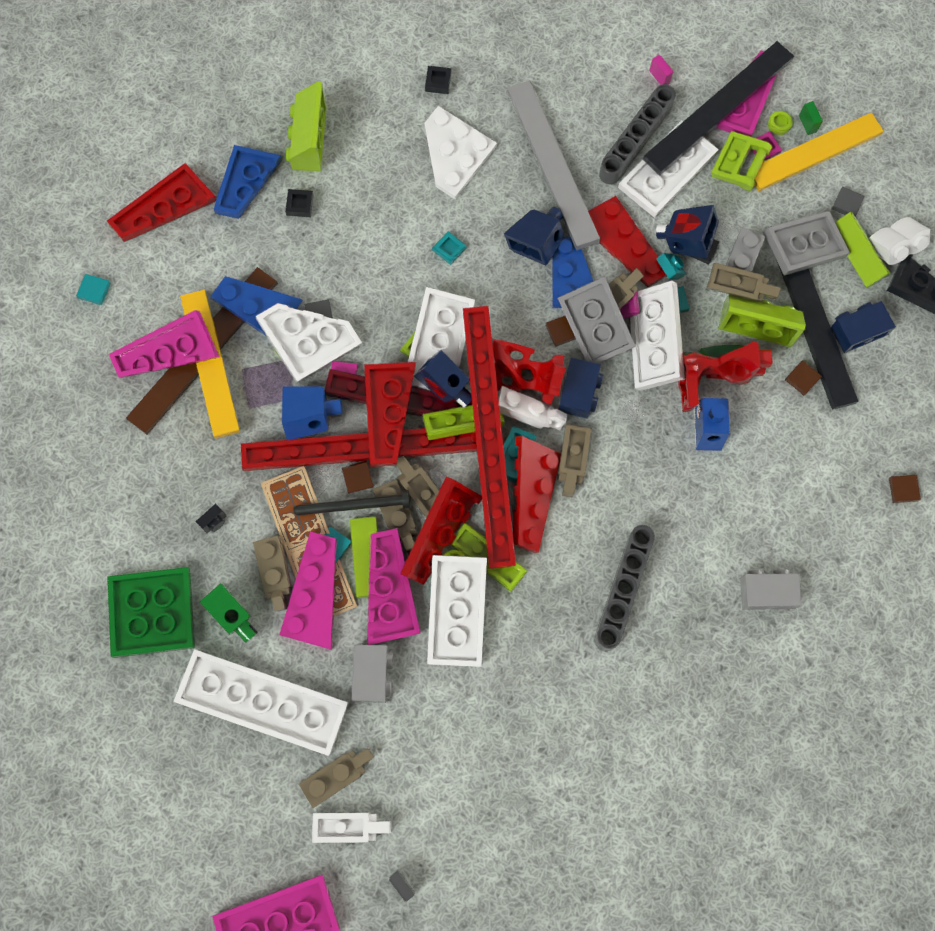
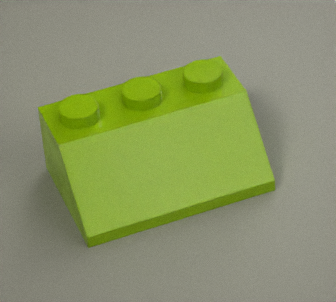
[286,81,327,171]
[718,294,806,347]

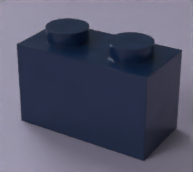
[831,301,896,353]
[558,358,603,419]

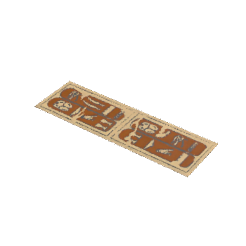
[261,466,357,616]

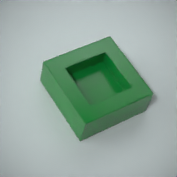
[799,101,823,135]

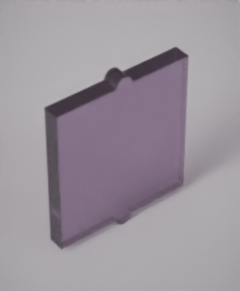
[242,361,292,409]

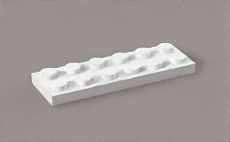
[174,649,349,756]

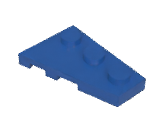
[214,145,282,219]
[552,237,593,308]
[210,276,303,337]

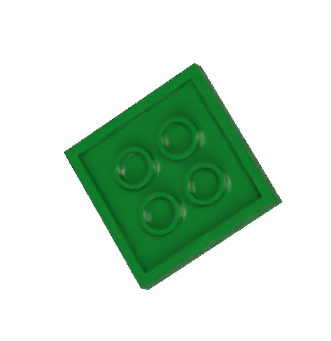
[107,567,195,658]

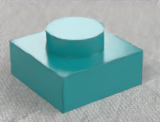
[657,253,686,280]

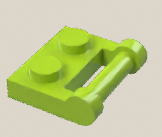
[711,131,772,191]

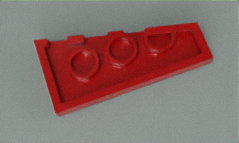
[107,163,216,242]
[588,196,667,287]
[364,362,416,467]
[513,436,561,553]
[400,476,482,585]

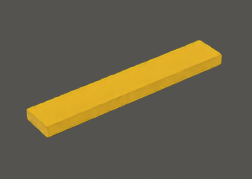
[754,112,884,191]
[180,289,240,439]

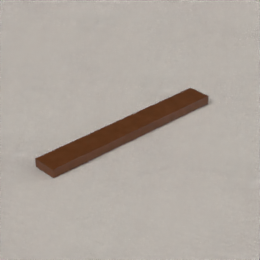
[126,267,278,435]

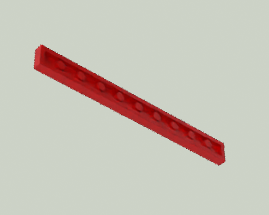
[463,306,516,569]
[241,428,477,471]

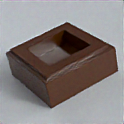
[545,316,576,347]
[785,360,822,396]
[342,461,374,494]
[889,475,921,503]

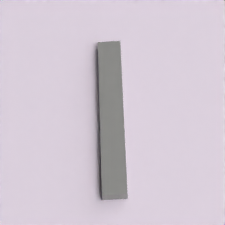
[507,80,600,250]

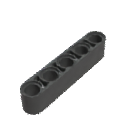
[599,84,676,184]
[594,525,655,652]

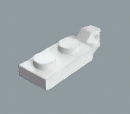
[498,386,567,430]
[312,813,391,843]

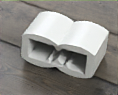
[869,217,930,265]

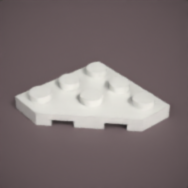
[424,106,497,199]
[256,303,362,383]

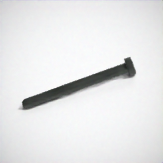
[293,490,410,516]

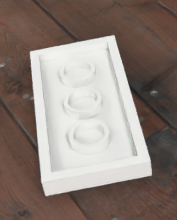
[618,120,719,218]
[630,281,685,390]
[408,287,475,391]
[427,555,487,667]

